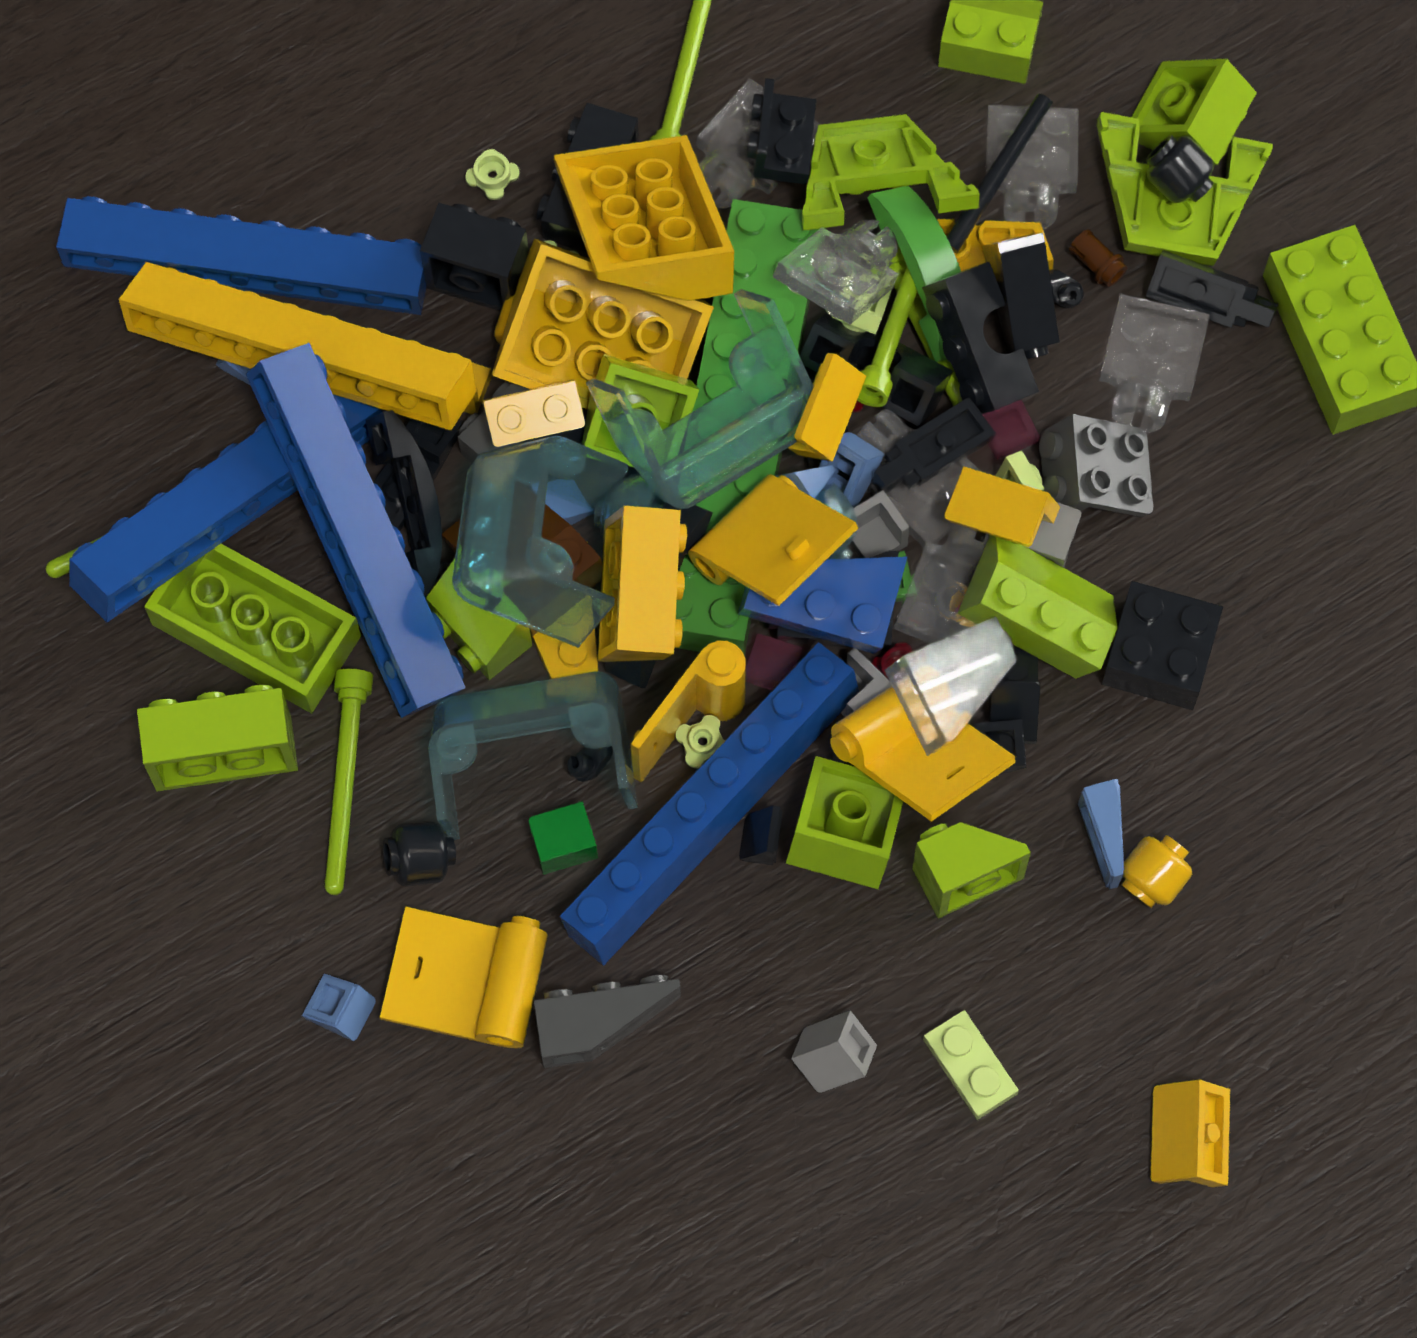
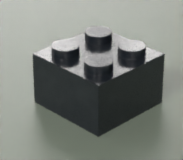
[420,203,529,311]
[1102,581,1223,710]

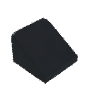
[739,806,782,865]

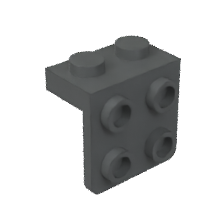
[1039,414,1153,517]

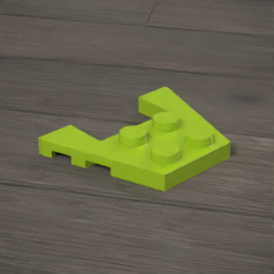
[1096,112,1273,266]
[802,114,980,230]

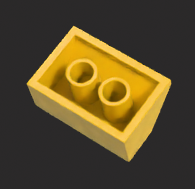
[598,505,687,662]

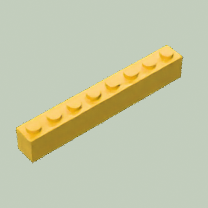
[119,262,477,430]

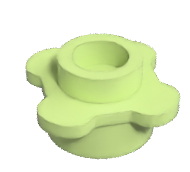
[465,149,520,200]
[676,715,726,768]

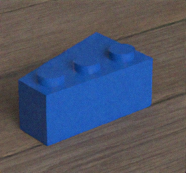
[738,557,907,654]

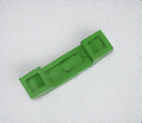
[867,186,961,362]

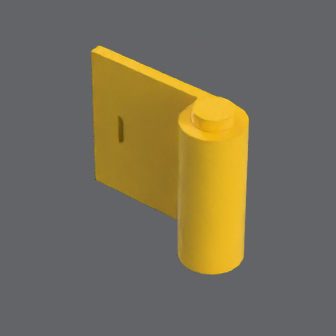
[688,474,858,606]
[631,641,746,782]
[830,667,1015,822]
[379,906,548,1048]

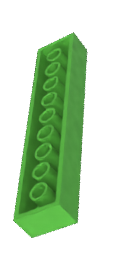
[676,199,822,656]

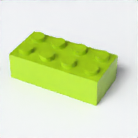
[1263,225,1417,435]
[144,544,361,714]

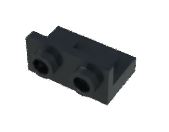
[746,78,817,185]

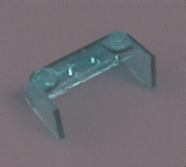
[586,289,813,509]
[452,436,628,648]
[428,671,638,840]

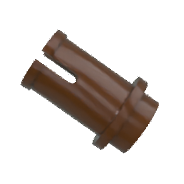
[1069,229,1127,287]

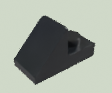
[989,647,1040,744]

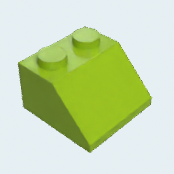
[938,0,1043,84]
[1132,59,1257,165]
[581,354,699,478]
[426,547,532,681]
[786,756,903,889]
[912,822,1031,919]

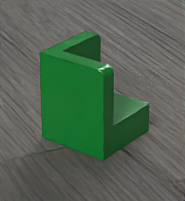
[529,801,598,874]

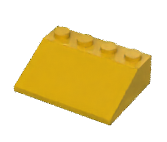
[554,135,734,301]
[492,238,714,410]

